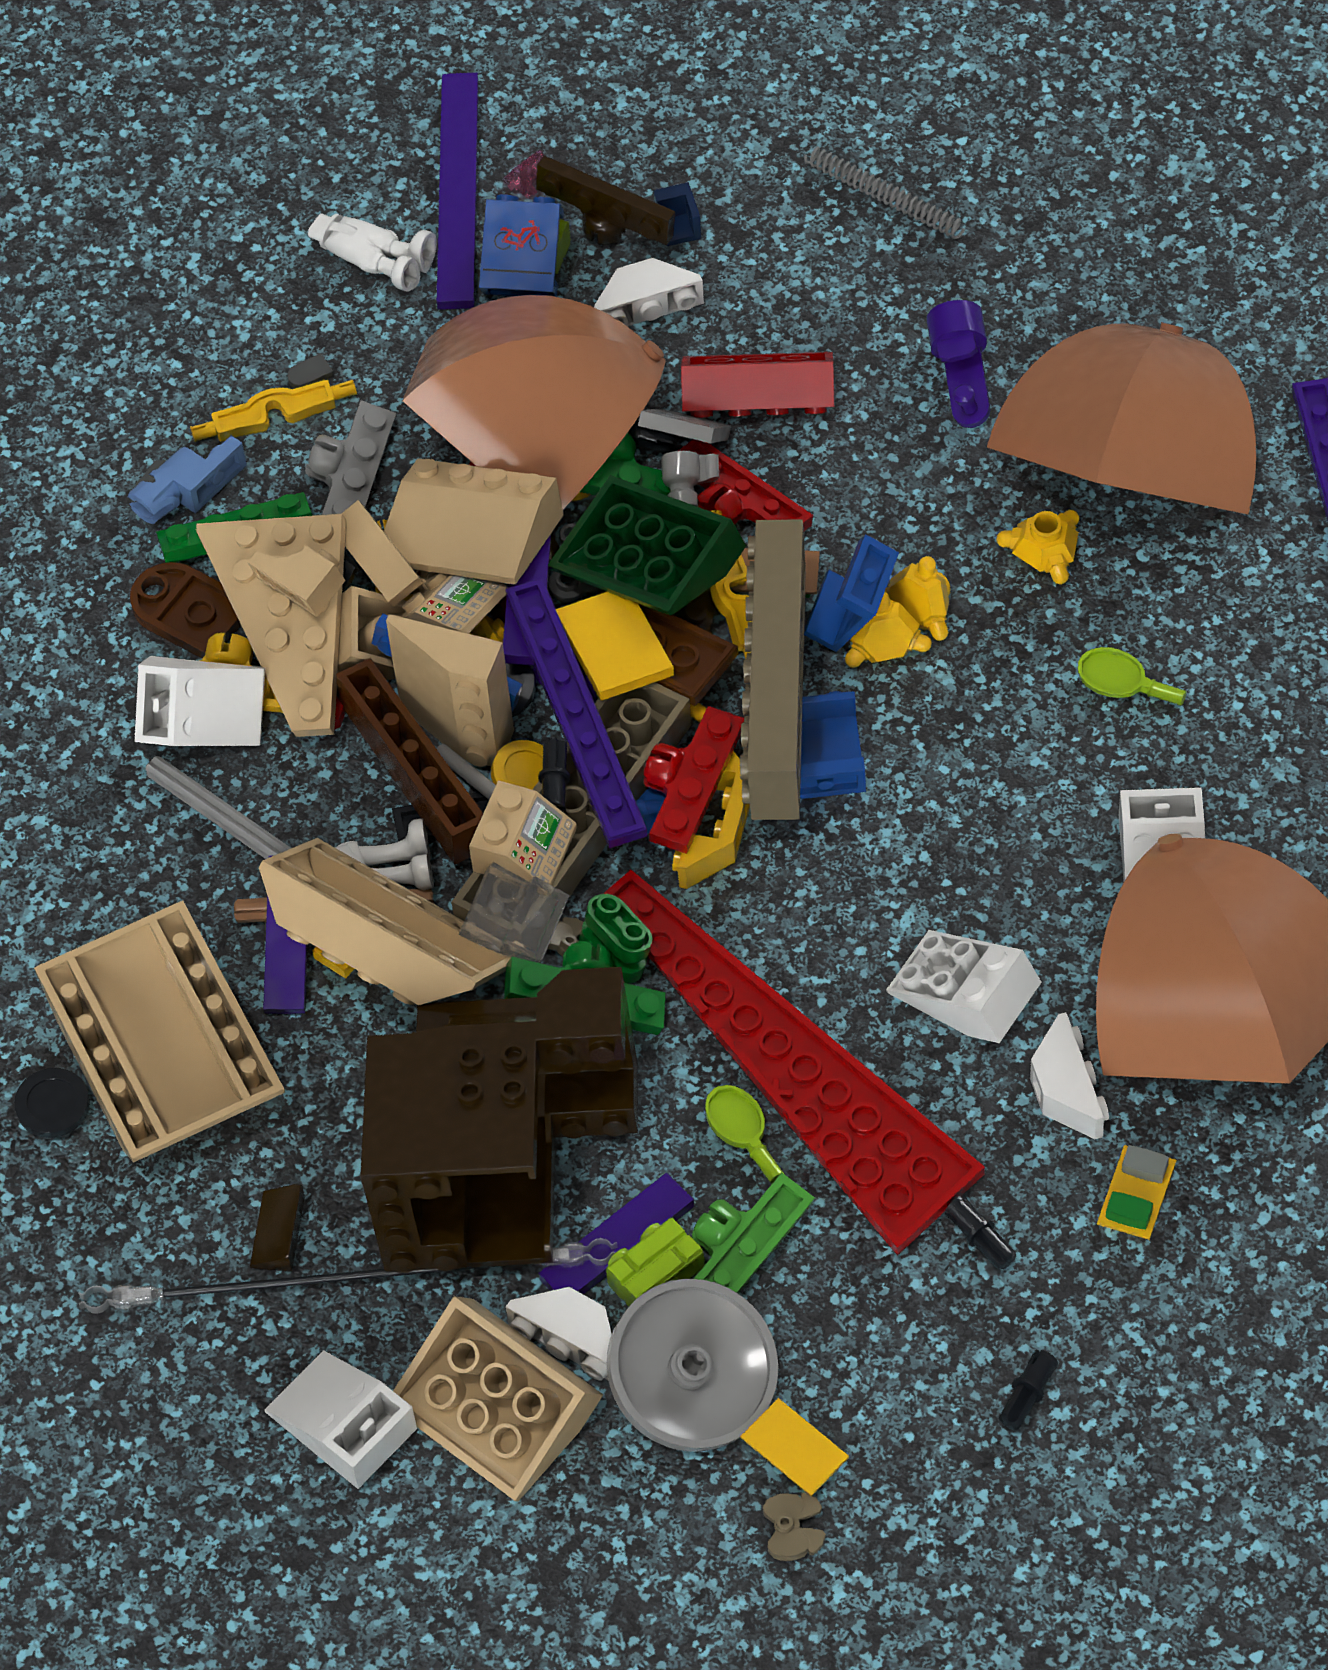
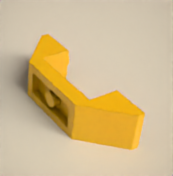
[672,751,750,889]

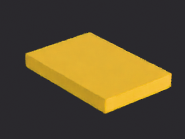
[556,592,674,701]

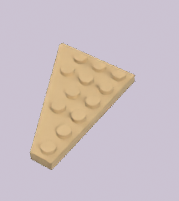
[196,514,346,737]

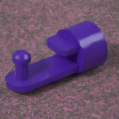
[926,300,991,428]

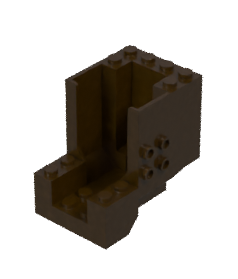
[360,967,638,1273]

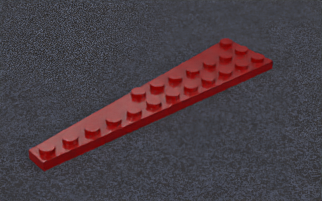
[603,870,985,1256]

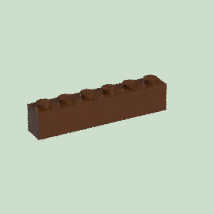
[336,658,483,865]

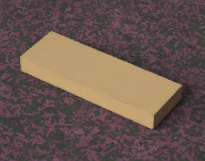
[341,500,423,607]

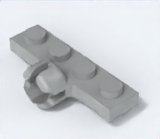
[305,400,396,515]

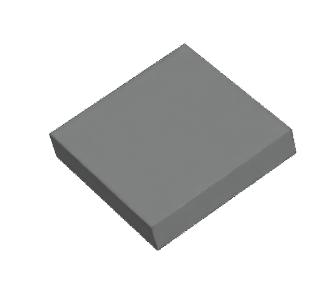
[638,408,731,443]

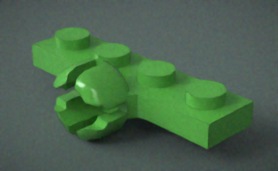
[692,1173,815,1294]

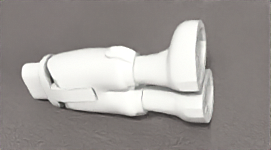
[308,214,437,291]

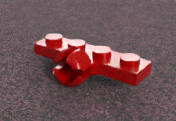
[678,439,813,531]
[644,706,744,854]

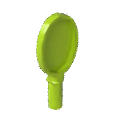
[1078,647,1187,706]
[705,1085,785,1184]

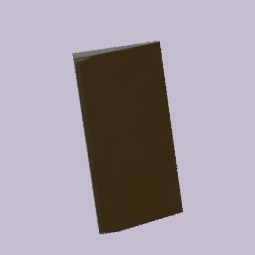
[250,1184,305,1272]

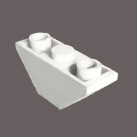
[594,258,704,326]
[1030,1012,1109,1139]
[506,1287,612,1381]

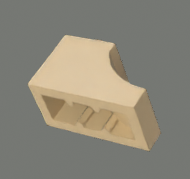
[247,545,346,617]

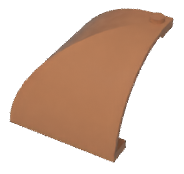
[402,295,666,510]
[987,322,1256,515]
[1096,834,1328,1084]

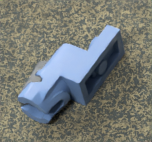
[128,435,247,524]

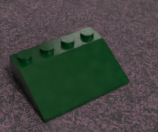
[547,475,747,616]

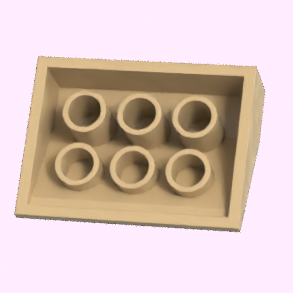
[384,458,563,585]
[386,614,514,767]
[393,1296,603,1501]

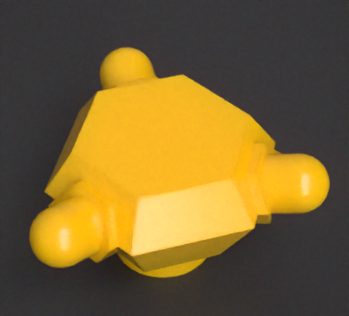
[996,510,1079,584]
[885,556,950,641]
[845,592,932,668]

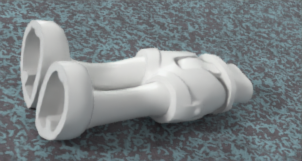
[335,818,434,890]

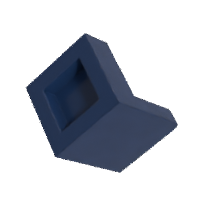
[653,182,701,246]

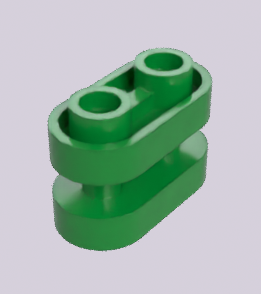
[579,894,653,984]

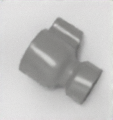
[661,451,720,507]

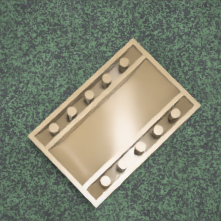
[259,838,525,1005]
[34,900,285,1163]

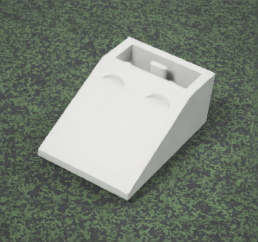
[135,656,265,746]
[1119,788,1205,882]
[886,930,1042,1043]
[265,1350,417,1489]

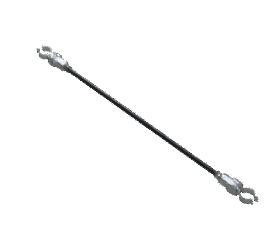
[79,1238,617,1314]

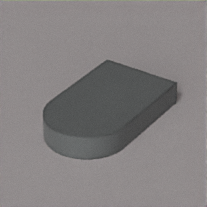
[287,353,334,388]

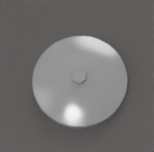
[607,1279,778,1452]

